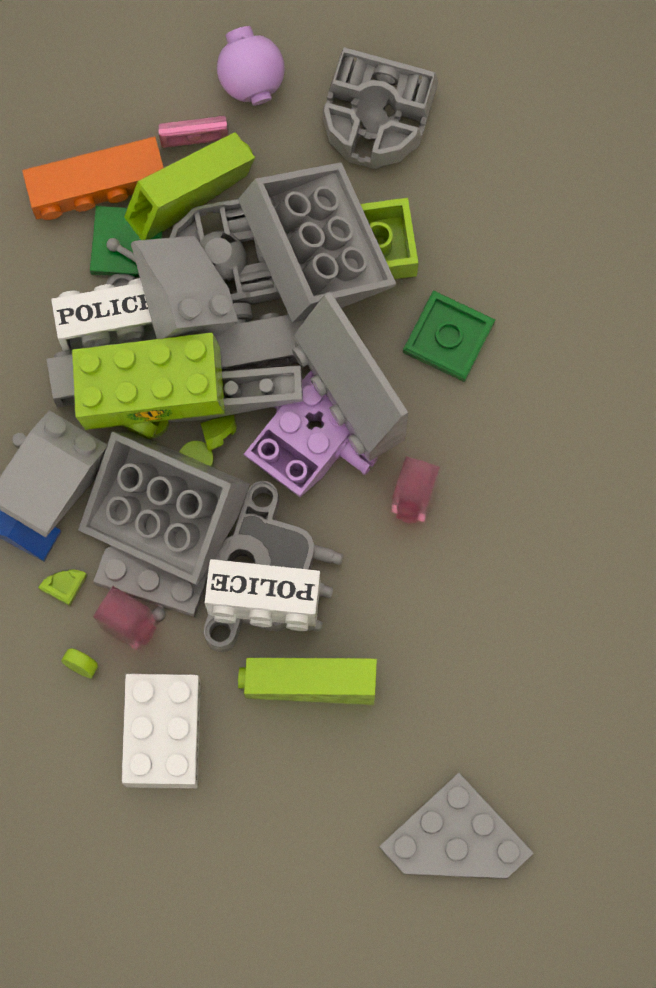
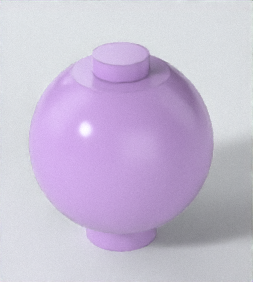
[217,26,285,106]

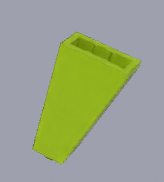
[124,132,255,240]
[238,658,377,705]

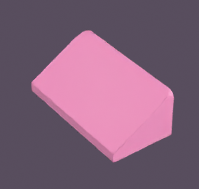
[158,116,228,148]

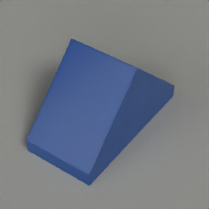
[0,510,61,562]

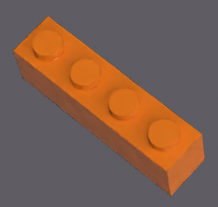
[22,136,164,220]

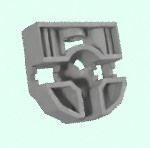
[323,47,438,169]
[170,199,280,305]

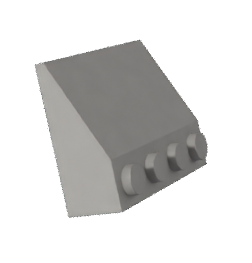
[238,162,396,323]
[292,292,408,461]
[78,431,250,585]

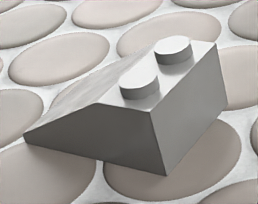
[131,236,238,339]
[0,410,107,537]

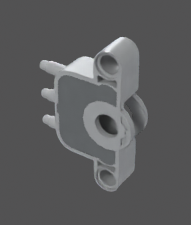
[204,481,343,652]

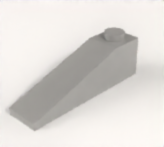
[168,365,303,423]

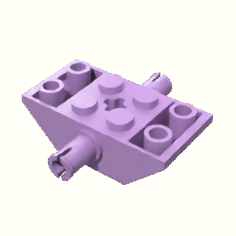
[244,370,378,497]

